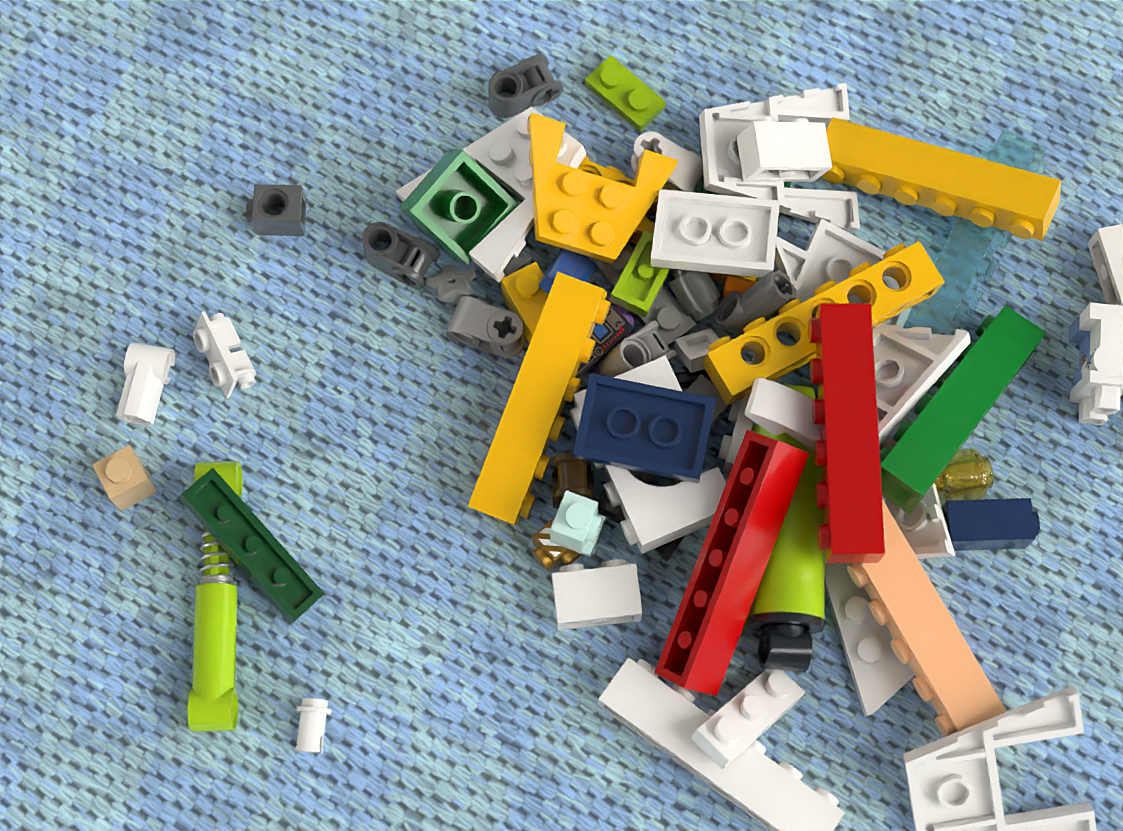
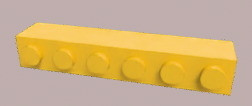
[821,117,1061,241]
[467,271,611,525]

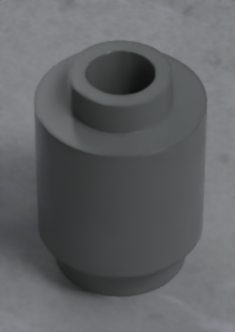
[668,269,722,322]

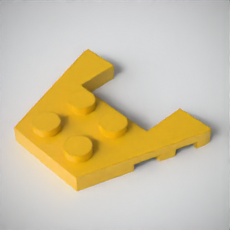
[527,113,678,264]

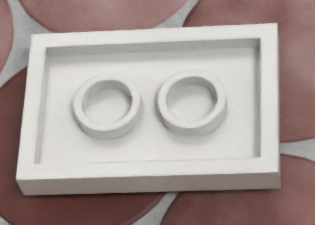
[650,189,780,278]

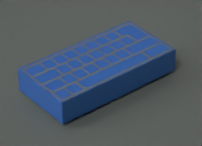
[538,248,597,295]

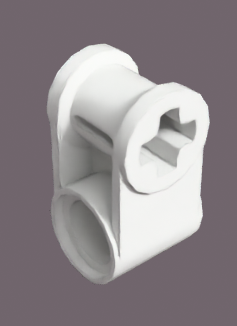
[631,132,703,192]

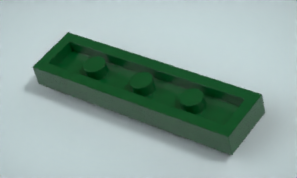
[178,468,325,624]

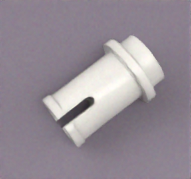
[295,698,331,753]

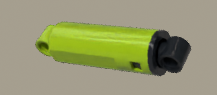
[747,383,825,672]

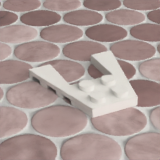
[699,83,860,233]
[396,106,587,283]
[903,686,1097,831]

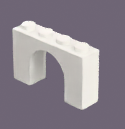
[570,355,726,554]

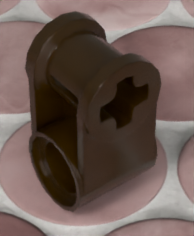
[552,452,594,509]

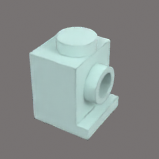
[550,490,605,557]

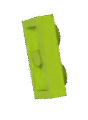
[585,55,667,132]
[609,231,671,318]

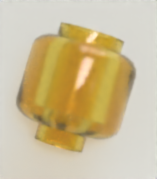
[935,448,993,503]

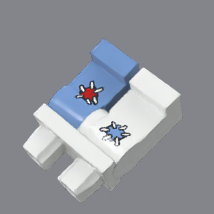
[1069,302,1123,425]

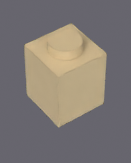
[92,445,158,511]

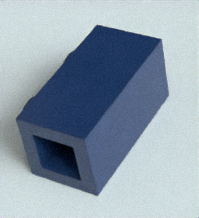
[942,498,1040,551]

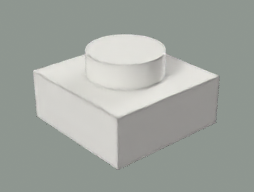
[674,328,720,373]

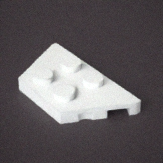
[873,324,970,445]
[825,558,915,717]

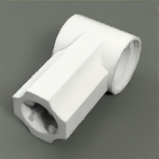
[116,342,175,426]

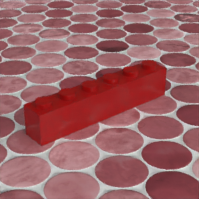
[808,303,885,563]
[654,430,809,696]

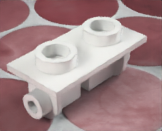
[193,311,256,398]

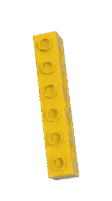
[702,241,945,406]

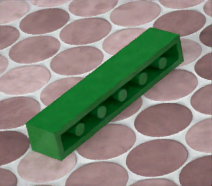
[880,305,1046,515]

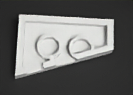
[879,437,955,559]

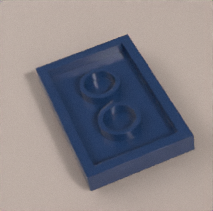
[573,373,716,484]

